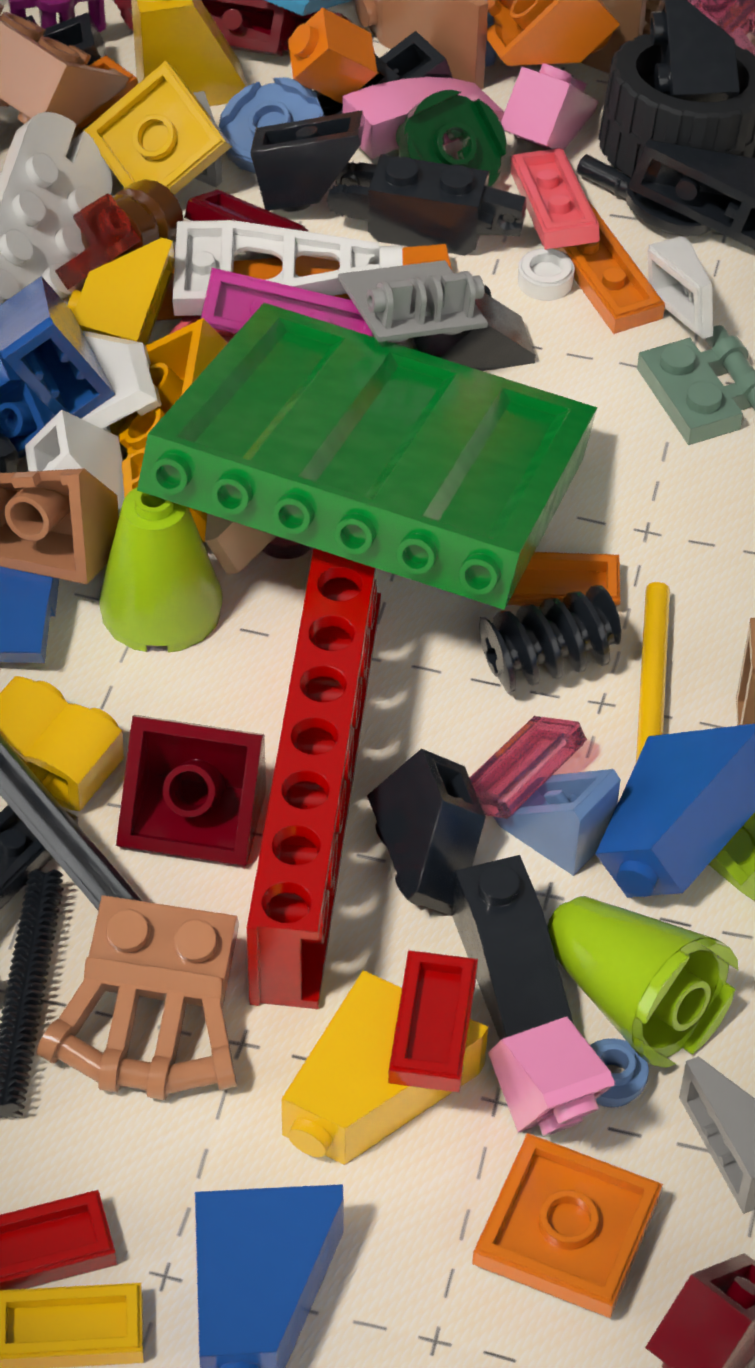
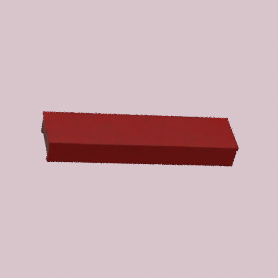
[246,548,381,1009]

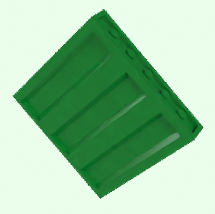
[137,303,598,610]

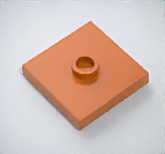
[472,1133,663,1318]

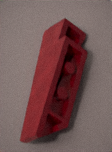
[113,0,353,57]

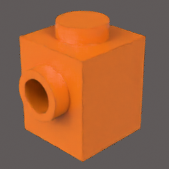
[288,7,378,104]

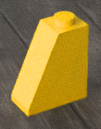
[131,0,247,106]
[281,970,488,1165]

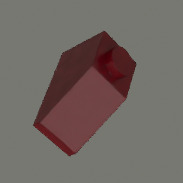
[645,1253,755,1368]

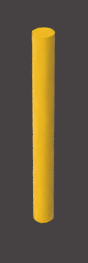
[636,582,670,762]

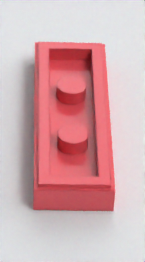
[510,148,600,250]

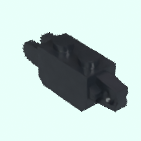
[326,154,527,256]

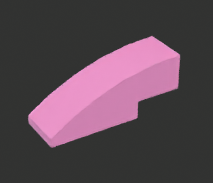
[343,77,504,159]

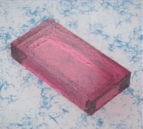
[469,716,587,819]

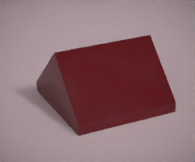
[116,715,266,866]

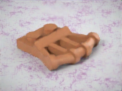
[37,895,239,1100]

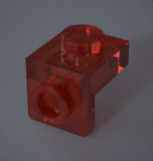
[55,194,141,290]

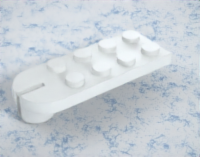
[0,112,112,305]

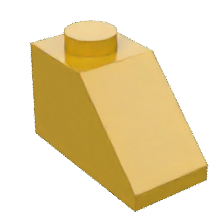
[67,238,175,346]

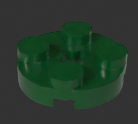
[396,90,507,187]

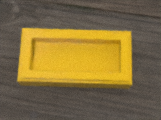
[0,1282,144,1368]

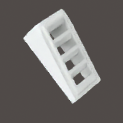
[647,236,713,339]

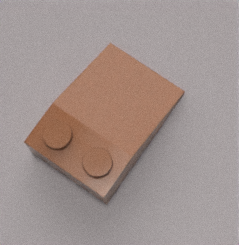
[355,0,488,89]

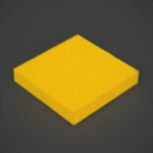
[83,61,232,195]

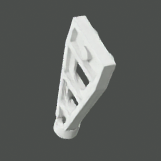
[172,220,403,316]

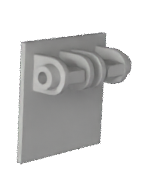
[338,260,488,342]

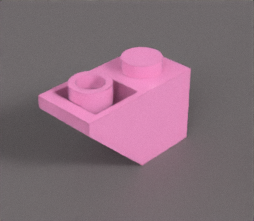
[501,63,599,150]
[488,1016,615,1136]

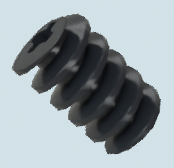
[479,585,622,692]

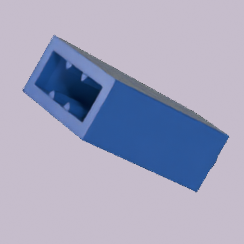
[0,276,116,418]
[595,723,755,898]
[195,1184,344,1368]

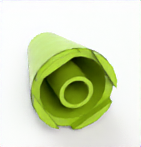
[99,487,223,653]
[547,896,738,1068]

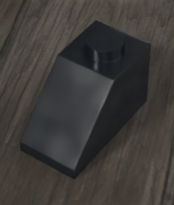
[250,110,365,212]

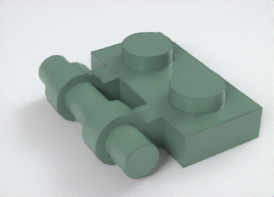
[637,325,755,445]

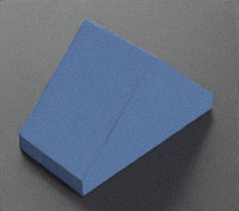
[493,769,621,876]

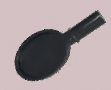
[577,154,711,236]

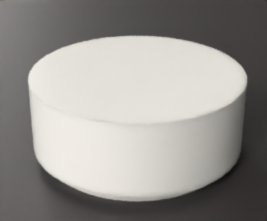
[518,248,574,301]

